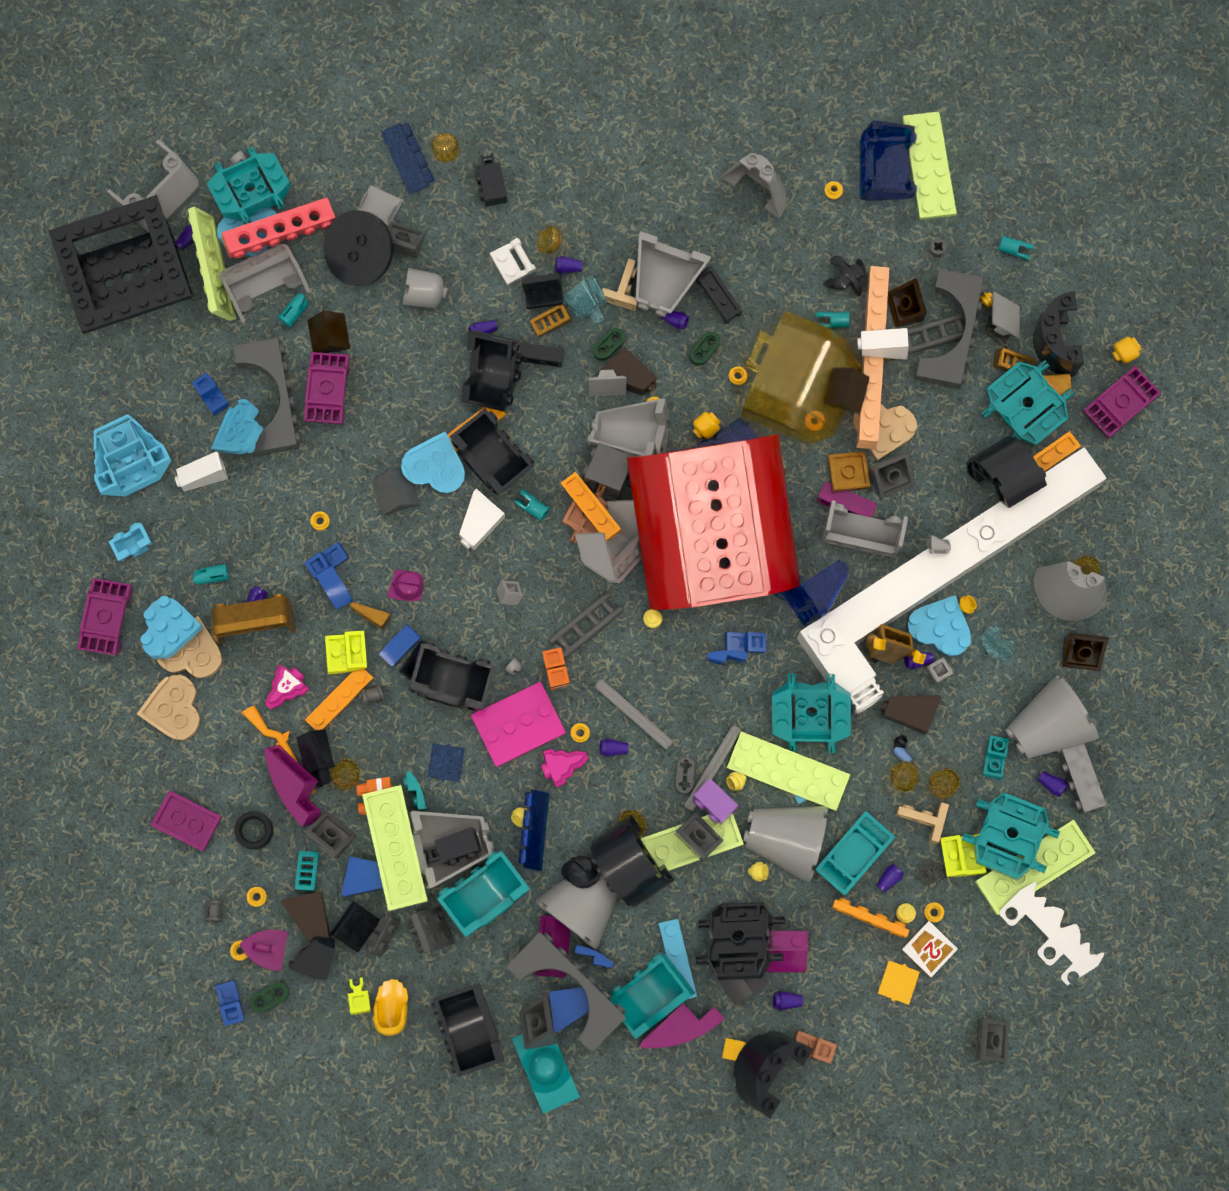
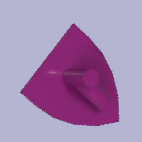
[240,930,288,971]

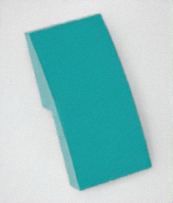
[982,735,1009,780]
[403,771,427,811]

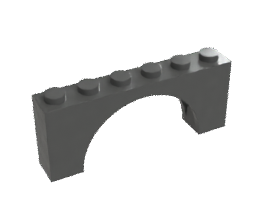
[916,269,986,389]
[233,338,301,457]
[506,932,626,1053]

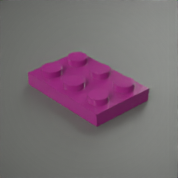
[150,790,222,852]

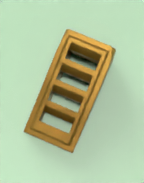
[530,304,573,337]
[993,347,1035,371]
[350,602,392,629]

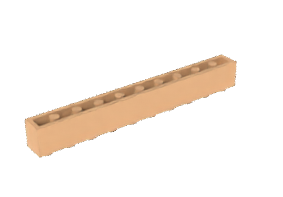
[856,266,889,449]

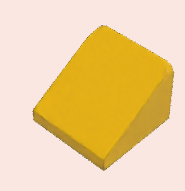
[722,1038,746,1061]

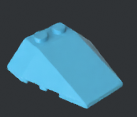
[94,414,171,497]

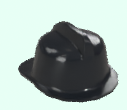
[561,856,601,889]

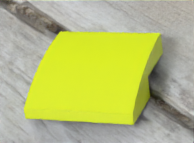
[325,631,367,674]
[940,834,986,877]

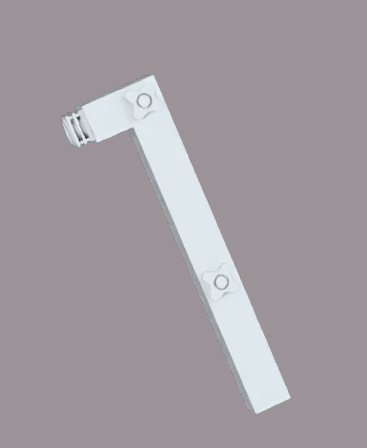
[797,448,1106,715]

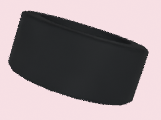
[234,811,273,849]

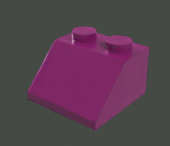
[766,931,808,972]

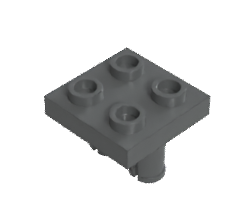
[407,907,454,953]

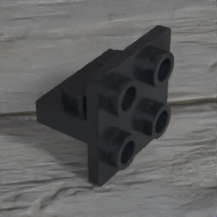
[522,273,563,310]
[331,901,380,953]

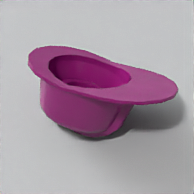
[387,570,424,602]

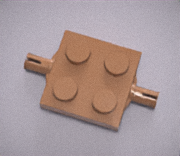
[562,484,610,544]

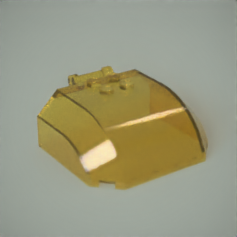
[741,310,862,445]

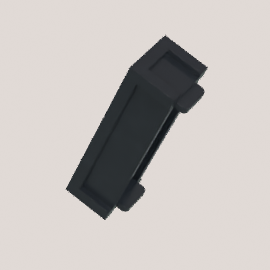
[696,266,742,325]
[519,342,564,368]

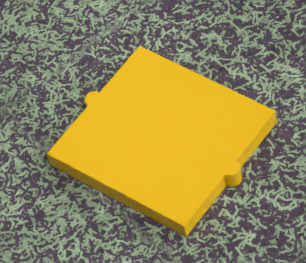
[878,961,920,1005]

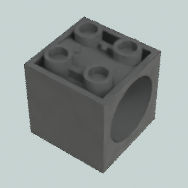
[582,443,633,500]

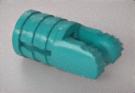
[997,235,1035,261]
[277,293,309,328]
[815,311,849,329]
[513,489,550,522]
[193,563,229,585]

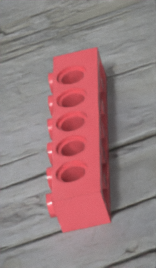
[221,198,335,259]

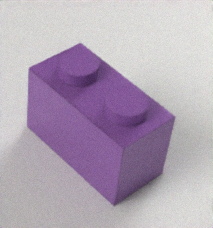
[693,779,739,825]

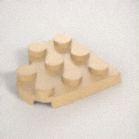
[853,404,917,461]
[157,616,222,679]
[137,675,201,741]

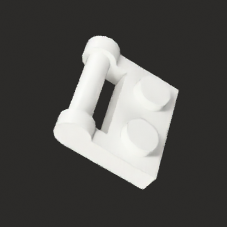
[490,238,537,286]

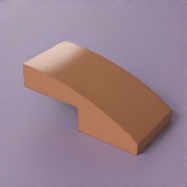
[794,1030,837,1064]

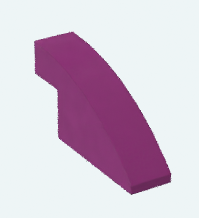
[265,745,321,827]
[639,1003,725,1048]

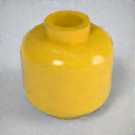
[1112,336,1142,364]
[693,412,721,440]

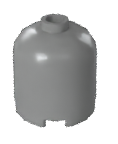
[403,268,447,308]

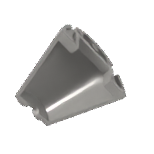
[720,153,786,218]
[636,231,711,317]
[588,398,668,456]
[1034,561,1107,621]
[1005,675,1099,759]
[743,806,828,883]
[409,811,494,889]
[534,858,618,951]

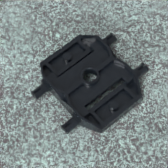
[696,902,785,980]

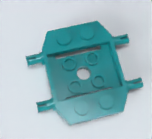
[207,146,291,225]
[981,360,1074,446]
[772,673,851,753]
[962,792,1060,880]

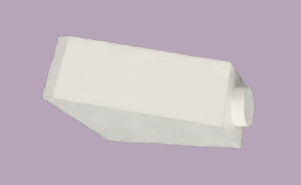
[857,328,908,359]
[175,452,228,491]
[459,489,505,550]

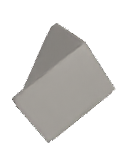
[929,535,951,554]
[497,580,523,605]
[925,657,954,685]

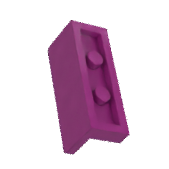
[816,482,877,518]
[535,916,570,978]

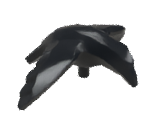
[823,255,866,296]

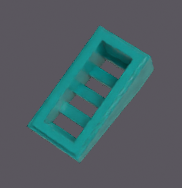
[295,851,319,892]

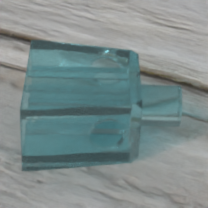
[563,275,607,324]

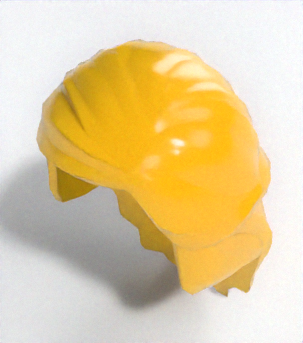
[372,979,408,1036]

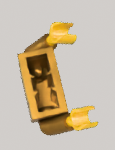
[866,624,926,664]

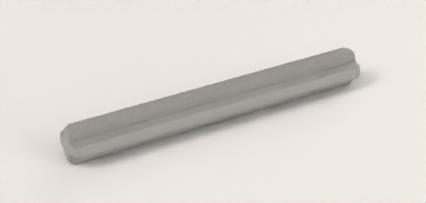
[596,680,673,749]
[684,725,741,811]

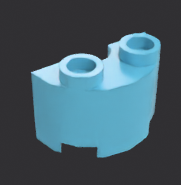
[108,522,152,561]

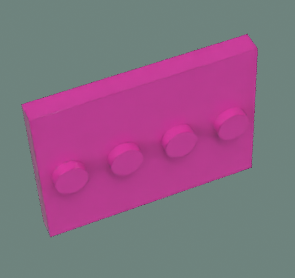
[471,681,566,768]

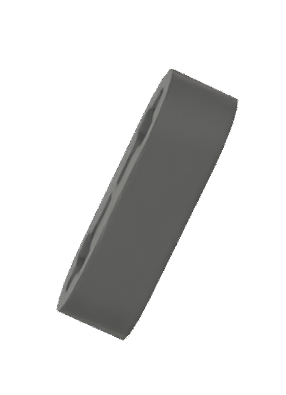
[675,757,695,794]

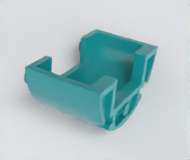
[437,851,530,938]
[609,952,695,1039]

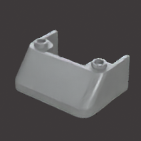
[107,139,200,232]
[219,244,310,323]
[575,500,642,583]
[821,500,908,557]

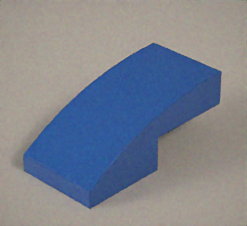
[192,373,230,416]
[305,542,350,579]
[315,565,353,610]
[379,625,422,667]
[725,632,766,653]
[706,650,748,665]
[575,945,613,968]
[215,979,244,1026]

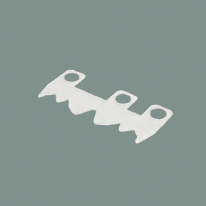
[1000,882,1104,985]

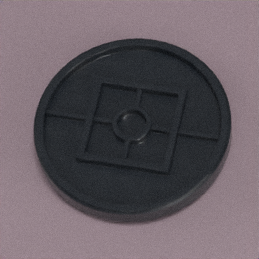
[324,210,393,286]

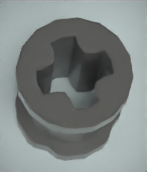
[928,239,947,260]
[361,684,385,706]
[204,900,223,922]

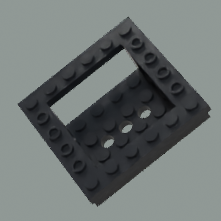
[48,195,193,334]

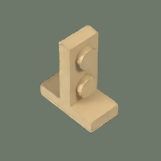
[601,259,638,311]
[895,802,949,844]

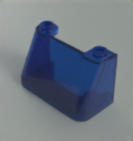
[860,120,917,201]
[784,559,849,627]

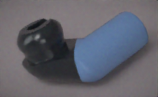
[893,735,912,765]

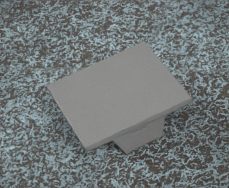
[357,185,403,226]
[992,292,1020,338]
[588,370,626,397]

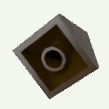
[887,278,927,327]
[307,310,350,353]
[823,367,870,414]
[1062,633,1109,671]

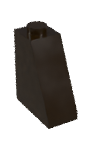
[598,347,657,396]
[880,695,941,735]
[282,892,331,942]

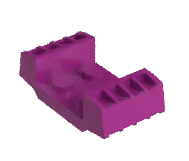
[304,352,350,425]
[1083,366,1161,440]
[77,578,133,655]

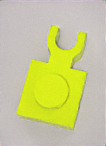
[348,978,371,1015]

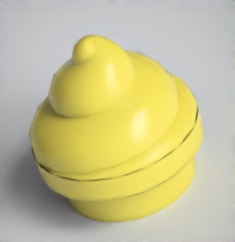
[643,609,662,628]
[726,772,746,791]
[511,807,531,827]
[748,862,769,882]
[896,903,916,923]

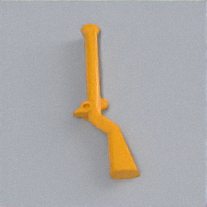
[241,705,316,794]

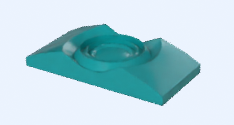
[815,811,895,896]
[512,1034,580,1114]

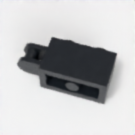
[475,153,507,207]
[296,729,335,788]
[423,827,482,866]

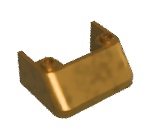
[211,594,296,646]

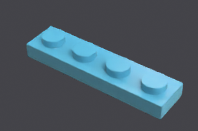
[659,919,697,999]

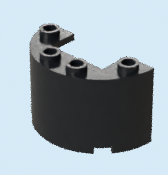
[1033,291,1084,377]
[461,330,523,412]
[450,408,534,495]
[966,436,1047,508]
[408,641,495,711]
[590,814,675,906]
[431,983,504,1077]
[733,1031,813,1118]

